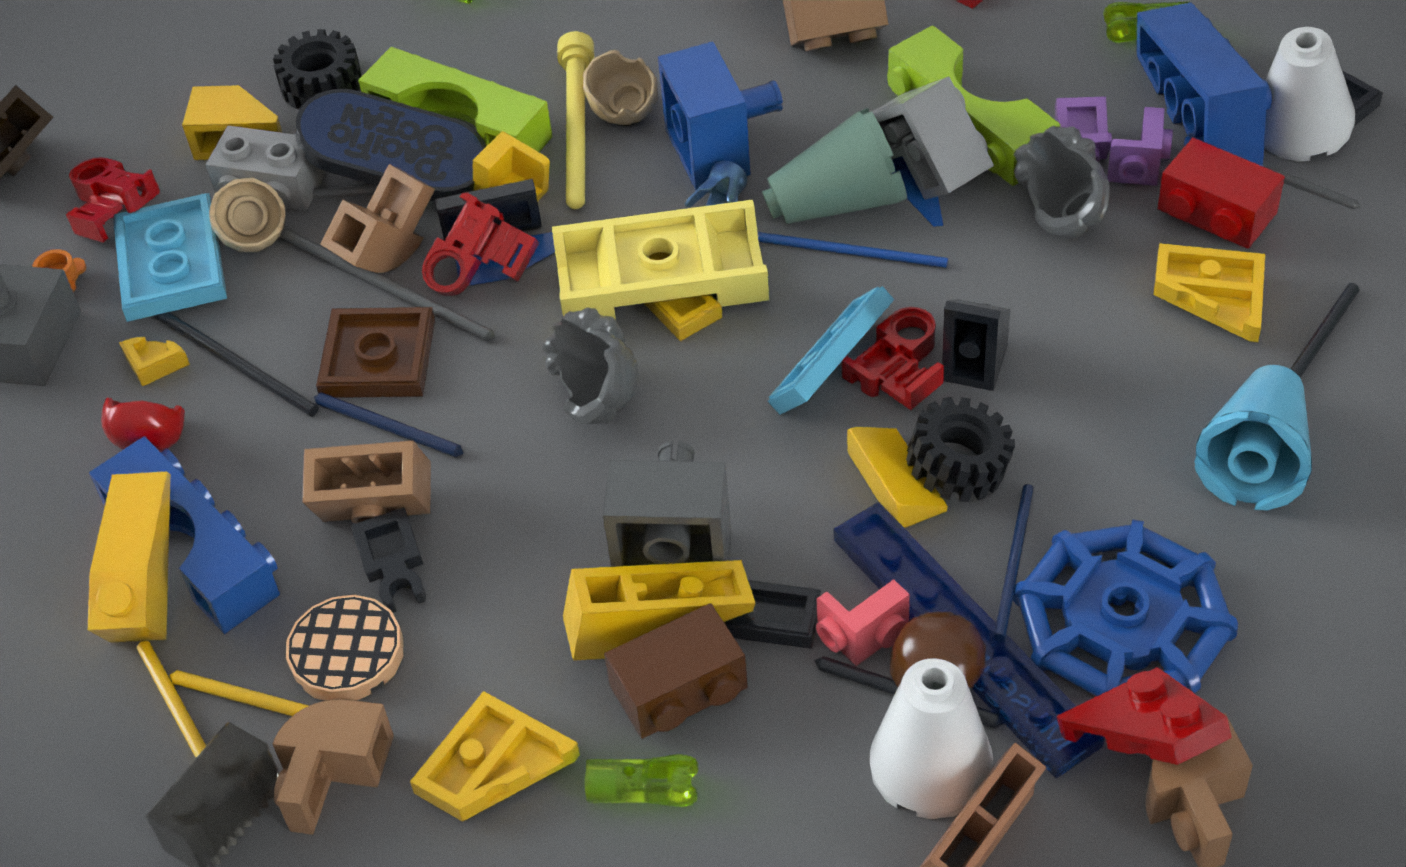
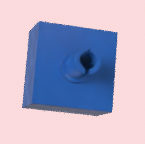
[658,41,783,190]

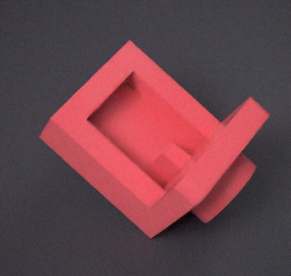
[816,579,910,666]

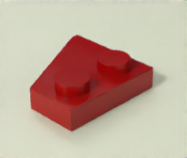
[1056,667,1232,765]

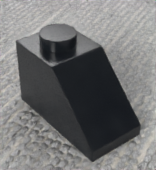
[942,299,1010,391]

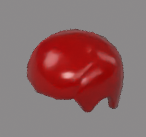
[101,398,185,452]

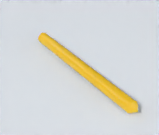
[137,641,221,781]
[169,670,309,716]

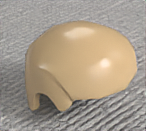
[583,50,658,125]
[209,178,285,252]

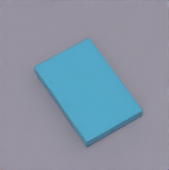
[113,193,227,322]

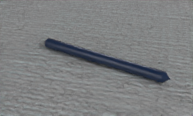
[314,392,464,457]

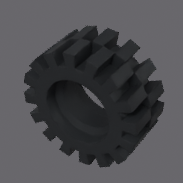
[273,29,362,109]
[906,397,1015,502]

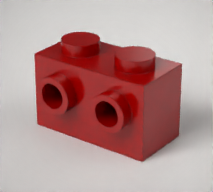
[1157,137,1285,249]

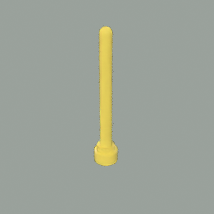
[557,31,594,210]

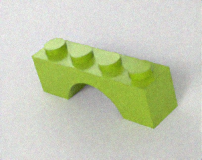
[887,25,1061,186]
[358,47,553,152]

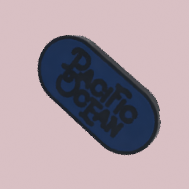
[295,89,486,202]

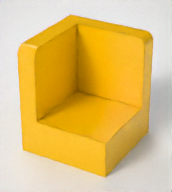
[473,131,550,201]

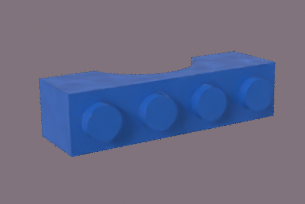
[89,436,280,634]

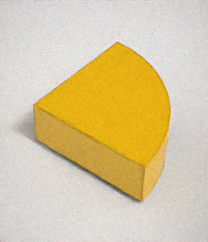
[119,337,190,386]

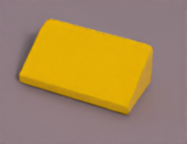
[847,427,948,531]

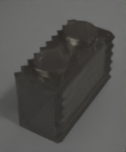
[145,722,280,867]

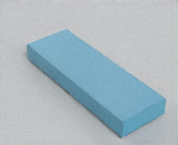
[767,286,895,415]

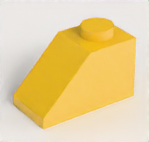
[182,85,282,160]

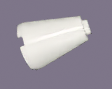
[1264,27,1355,162]
[870,659,993,820]

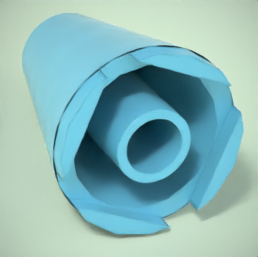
[1194,365,1312,511]

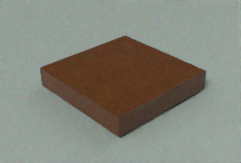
[316,307,435,398]

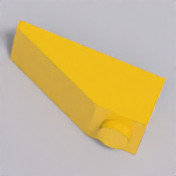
[87,472,171,643]
[563,560,755,661]

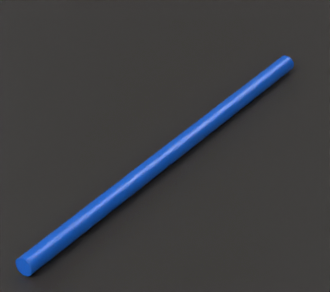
[758,232,948,268]

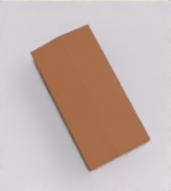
[920,742,1047,867]

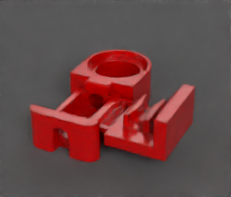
[66,157,160,242]
[422,193,539,296]
[841,307,944,410]

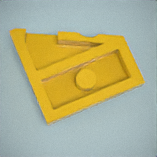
[1153,243,1265,342]
[410,691,580,822]

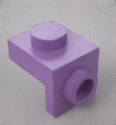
[1055,97,1112,162]
[1107,107,1173,186]

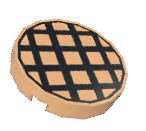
[286,595,404,701]

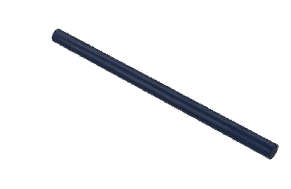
[994,484,1034,642]

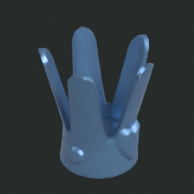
[684,161,747,207]

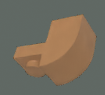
[320,164,435,273]
[272,699,394,835]
[1145,713,1253,867]

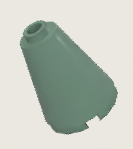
[762,108,907,224]

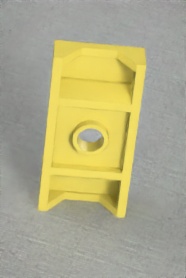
[552,200,769,319]

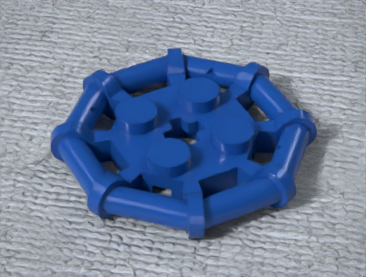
[1013,519,1238,696]

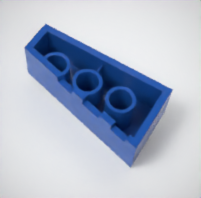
[1137,2,1272,166]

